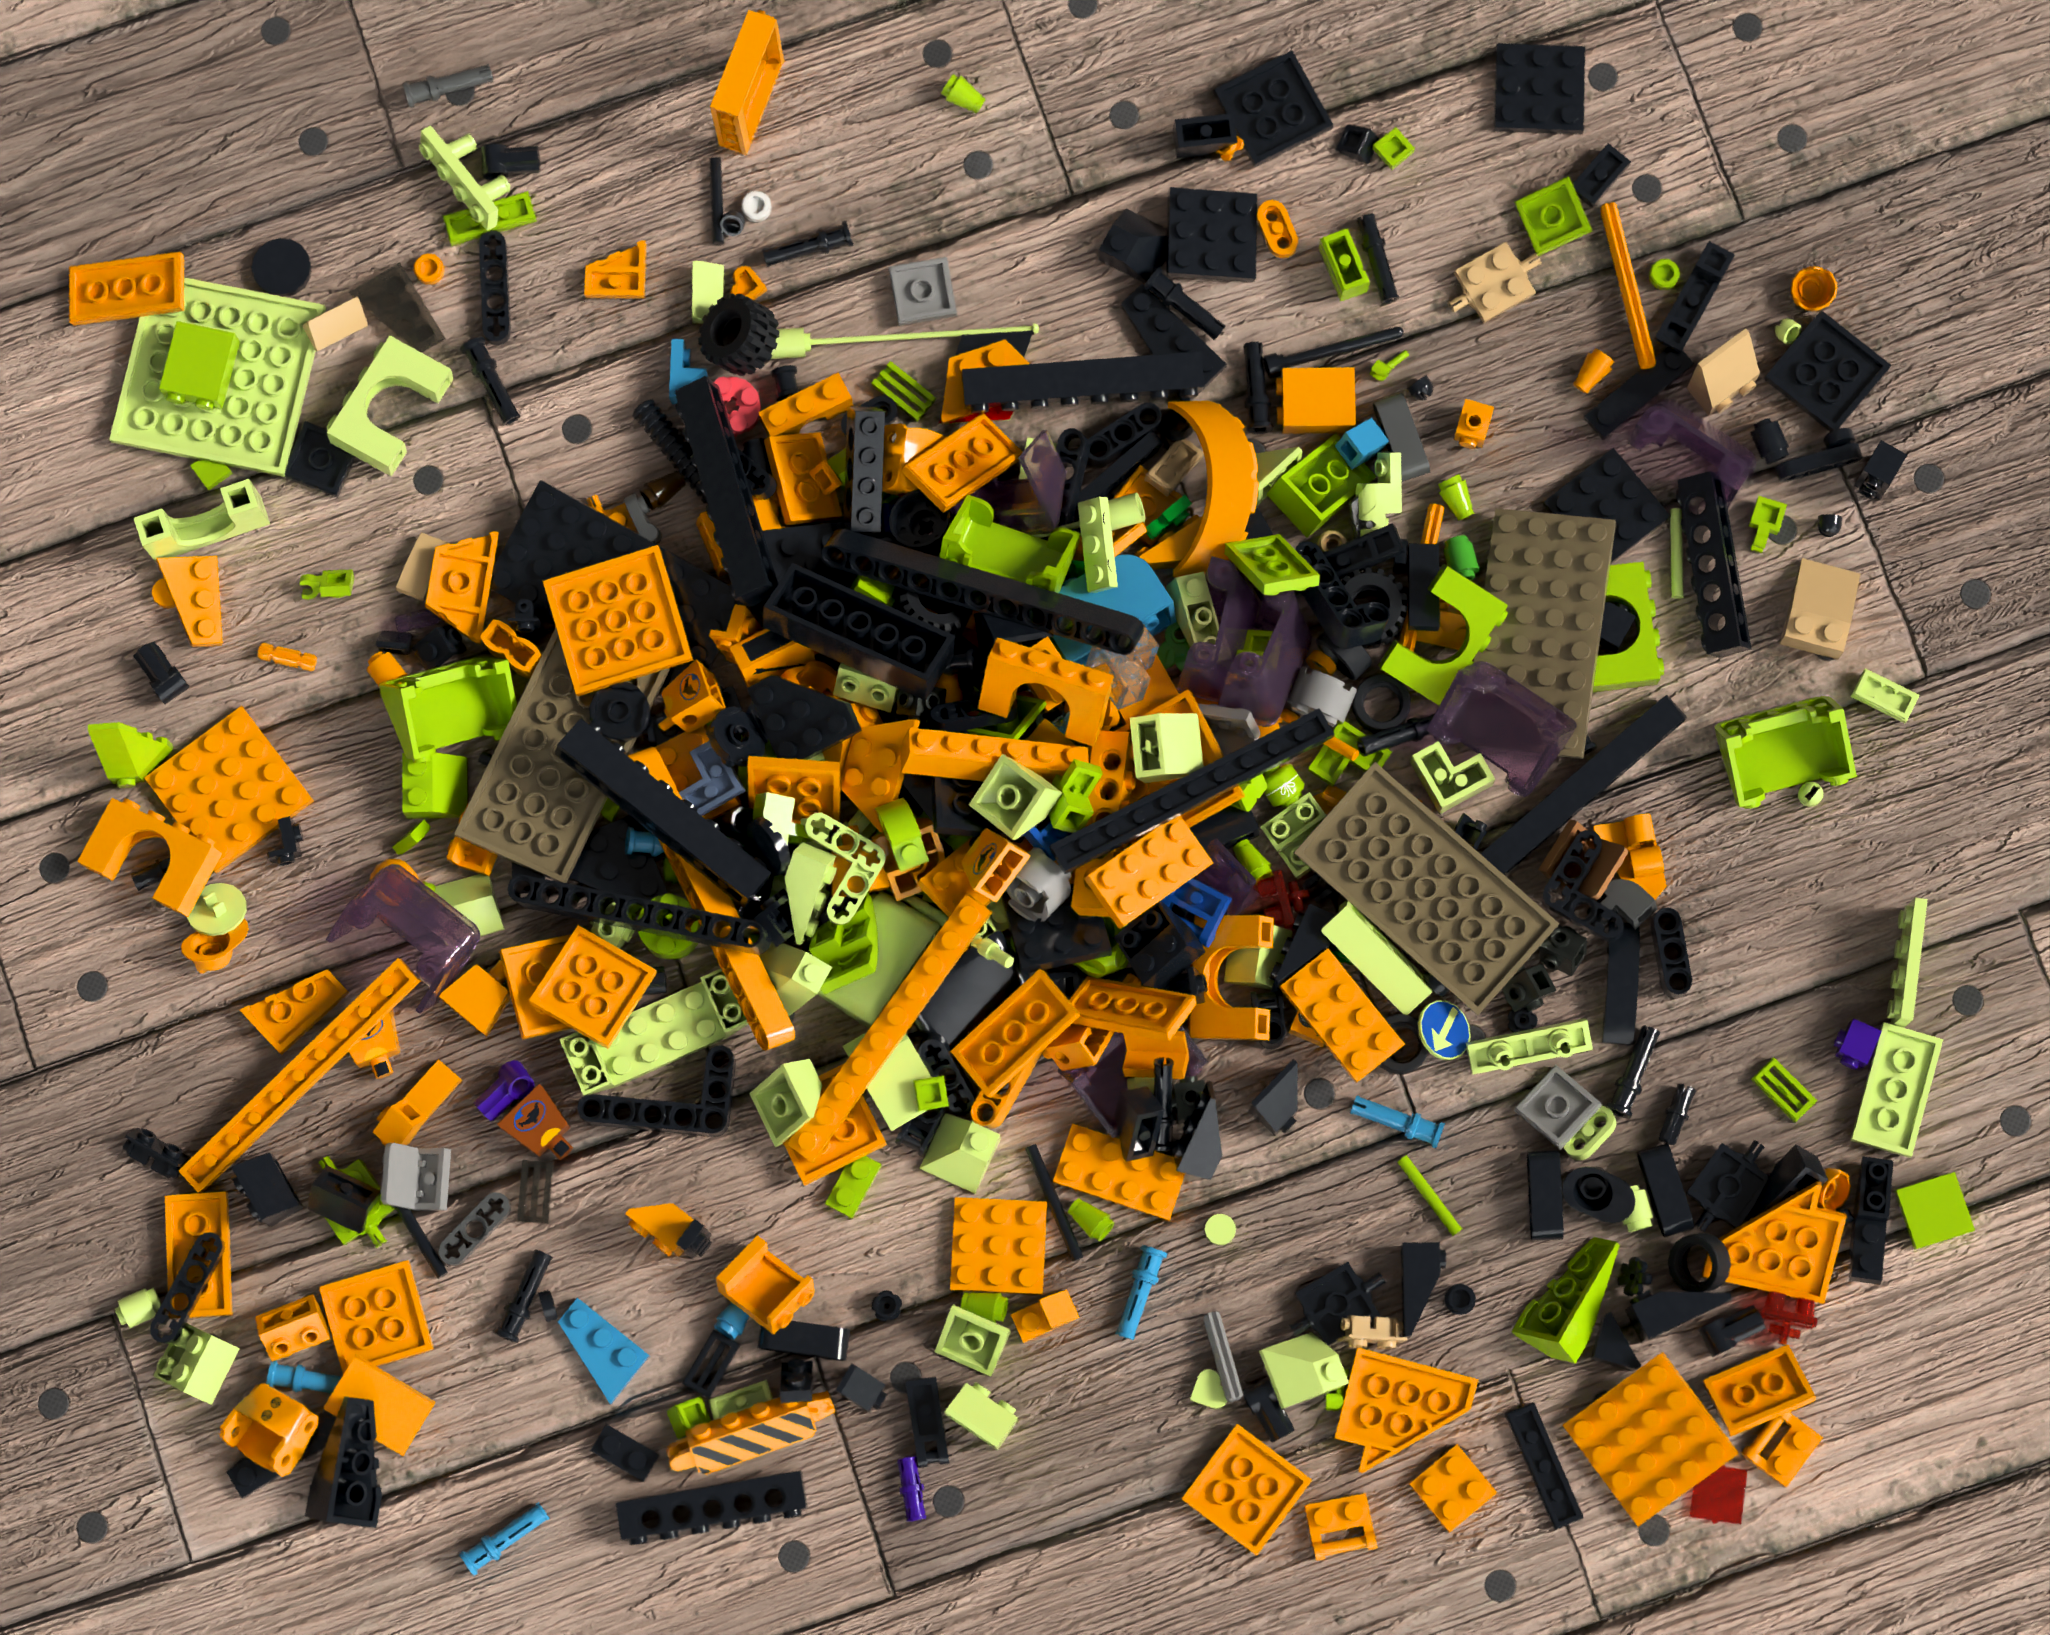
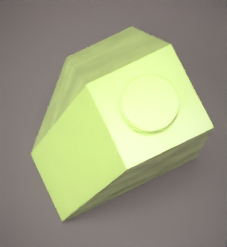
[758,942,832,1016]

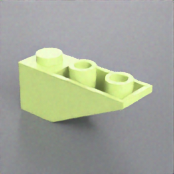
[1166,571,1228,665]
[785,842,837,945]

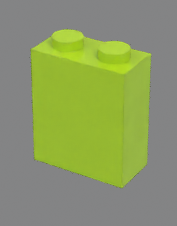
[159,321,240,411]

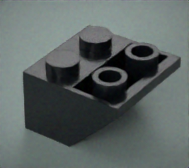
[1113,901,1206,990]
[231,1152,304,1227]

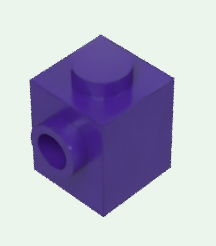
[1833,1018,1882,1070]

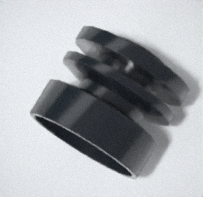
[889,489,956,557]

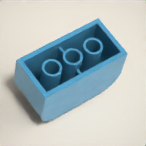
[1049,554,1177,669]

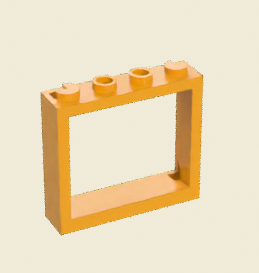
[710,10,784,155]

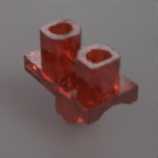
[1257,870,1310,929]
[1758,1291,1818,1345]

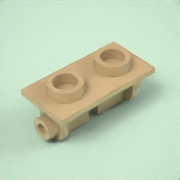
[1338,1315,1407,1350]

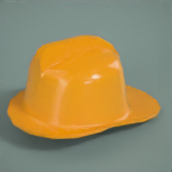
[181,918,249,974]

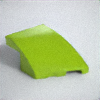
[809,893,878,994]

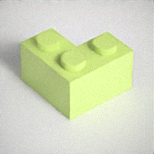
[1410,741,1495,815]

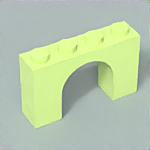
[326,335,454,477]
[134,479,270,563]

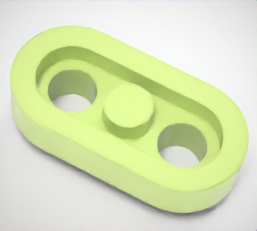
[1564,1105,1616,1161]

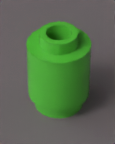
[1443,536,1480,580]

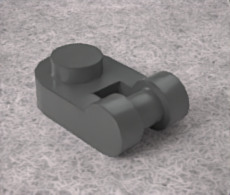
[624,493,662,544]

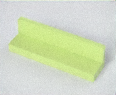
[1321,900,1432,1015]

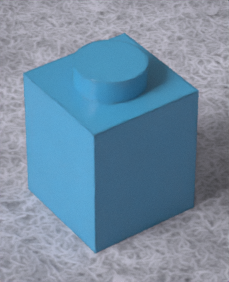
[1335,418,1389,470]

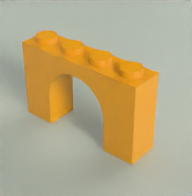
[978,637,1114,747]
[77,798,223,917]
[1188,915,1274,1041]

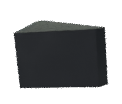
[1591,1312,1642,1371]

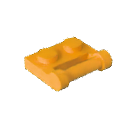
[1741,1412,1823,1488]
[1304,1493,1377,1561]

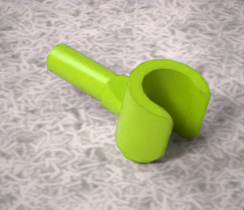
[1370,350,1409,381]
[1325,1368,1349,1411]

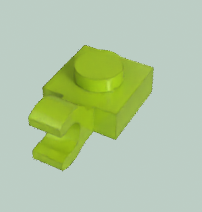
[1749,496,1787,554]
[299,569,354,600]

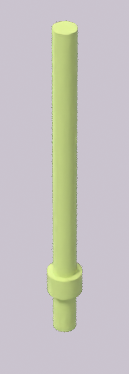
[886,888,1014,968]

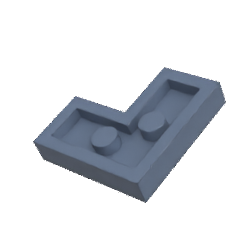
[679,741,746,816]

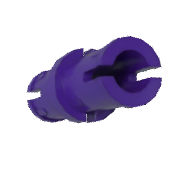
[897,1456,926,1522]

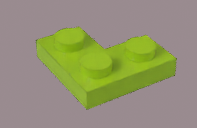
[1308,721,1392,787]

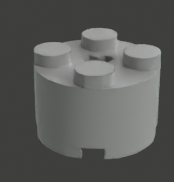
[1287,667,1357,729]
[1004,847,1071,922]

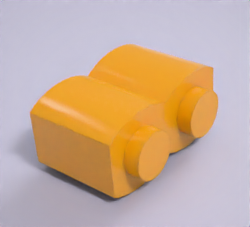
[480,619,542,679]

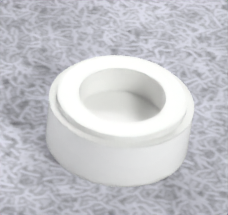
[741,191,771,222]

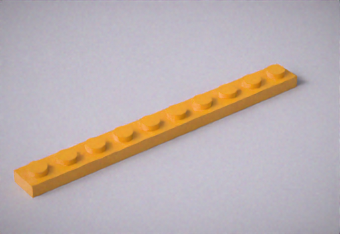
[787,894,992,1162]
[178,958,421,1193]

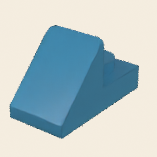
[669,339,708,405]

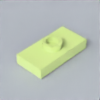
[1850,668,1920,723]

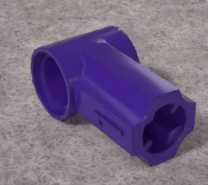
[474,1060,534,1121]

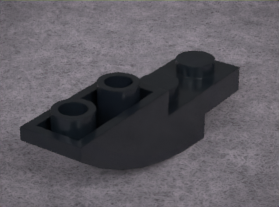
[1849,1156,1893,1285]

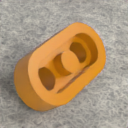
[1257,200,1298,258]

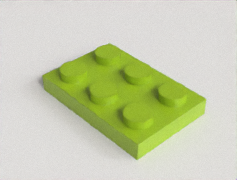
[1225,534,1320,595]

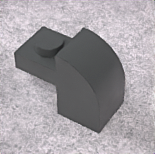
[1585,879,1657,930]

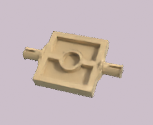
[1448,242,1541,324]

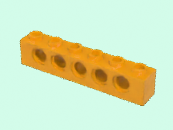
[1071,731,1136,917]

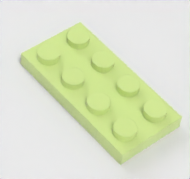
[1887,897,1928,1028]
[1850,1022,1943,1158]

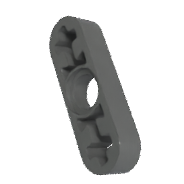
[438,1192,511,1266]

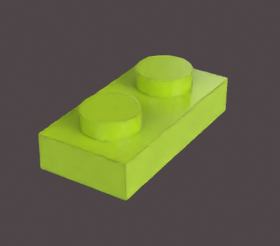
[825,1156,882,1219]

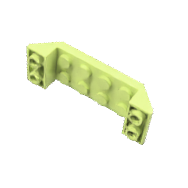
[559,969,748,1096]

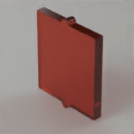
[1689,1464,1748,1525]

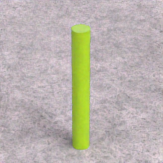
[1397,1155,1462,1236]

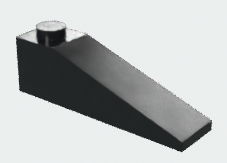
[305,1396,382,1528]

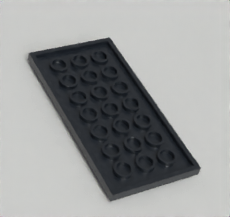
[490,480,745,688]

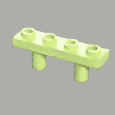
[419,126,510,231]
[1466,1018,1593,1074]

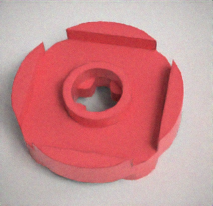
[714,377,761,437]

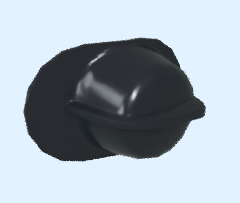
[1562,1166,1636,1223]

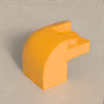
[871,818,945,901]

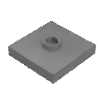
[889,257,957,326]
[1514,1064,1602,1150]

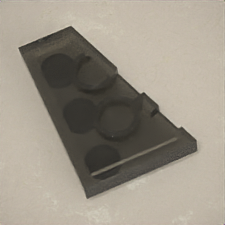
[349,263,445,353]

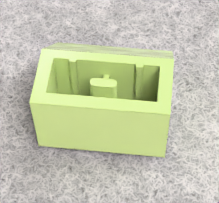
[1130,713,1204,783]
[153,1323,240,1405]

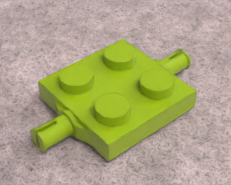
[309,1156,395,1248]

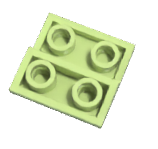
[1260,792,1327,880]

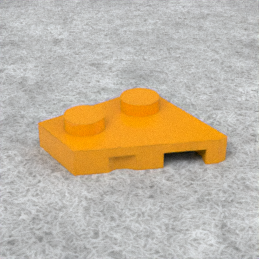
[584,240,647,299]

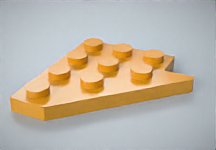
[1702,1181,1846,1304]
[1334,1348,1478,1473]

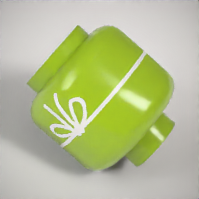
[1263,764,1304,809]

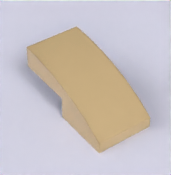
[396,532,448,601]

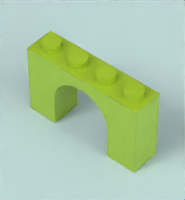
[1593,561,1664,692]
[1378,564,1508,707]

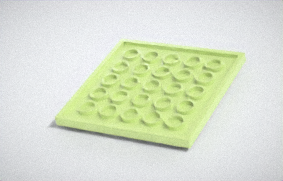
[109,277,326,477]

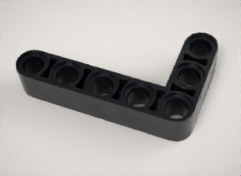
[577,1045,736,1137]

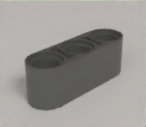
[1373,393,1430,482]

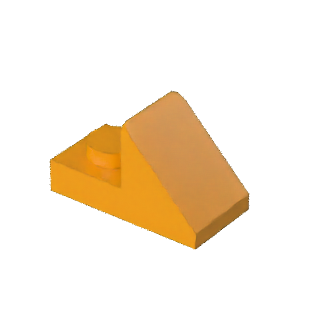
[1010,1289,1080,1344]

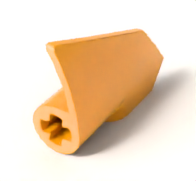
[1593,814,1667,900]

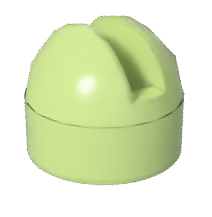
[1775,318,1801,345]
[1798,781,1824,807]

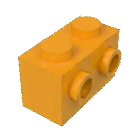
[255,1294,330,1362]

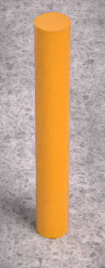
[1281,709,1359,761]

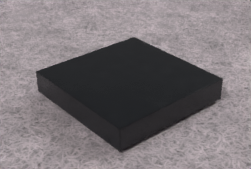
[284,421,356,498]

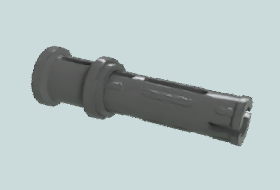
[402,63,494,108]

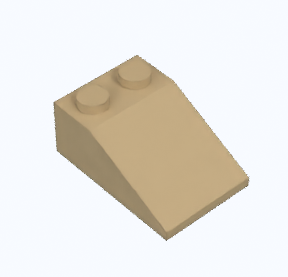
[1687,328,1760,416]
[1780,558,1860,660]

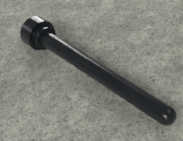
[1263,326,1404,379]

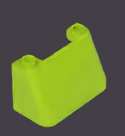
[940,495,1081,593]
[379,656,517,763]
[1714,696,1857,809]

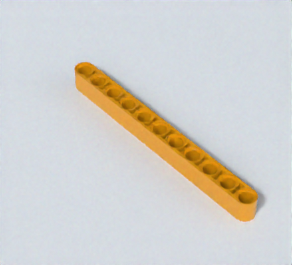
[627,747,795,1051]

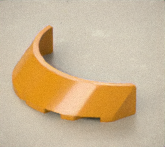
[1168,401,1259,579]

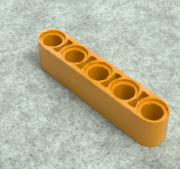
[971,1049,1045,1129]

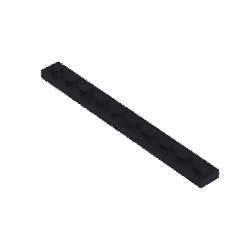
[1050,708,1334,875]

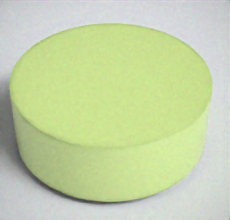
[1205,1214,1236,1246]

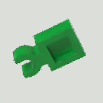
[1146,494,1192,540]

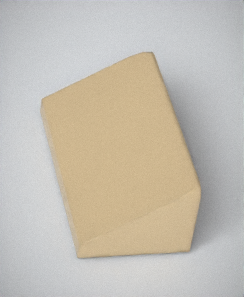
[302,297,368,352]

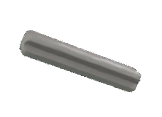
[1203,1311,1243,1402]

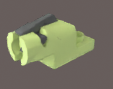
[1349,452,1402,539]

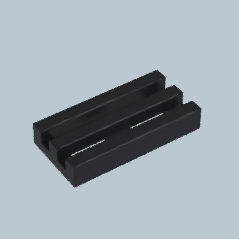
[682,1329,741,1399]

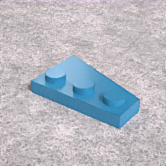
[558,1298,650,1404]

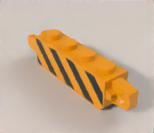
[666,1391,835,1475]

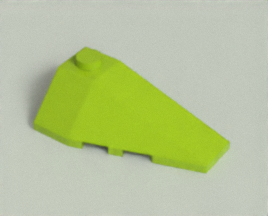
[87,722,173,788]
[1511,1237,1620,1364]

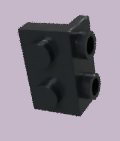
[754,888,794,947]

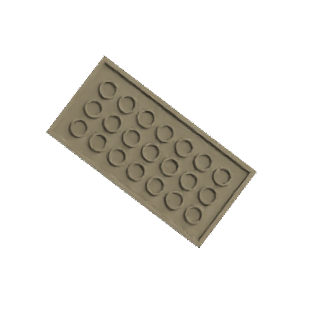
[1462,508,1616,759]
[454,628,670,883]
[1294,762,1559,1016]

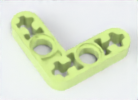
[805,813,886,925]

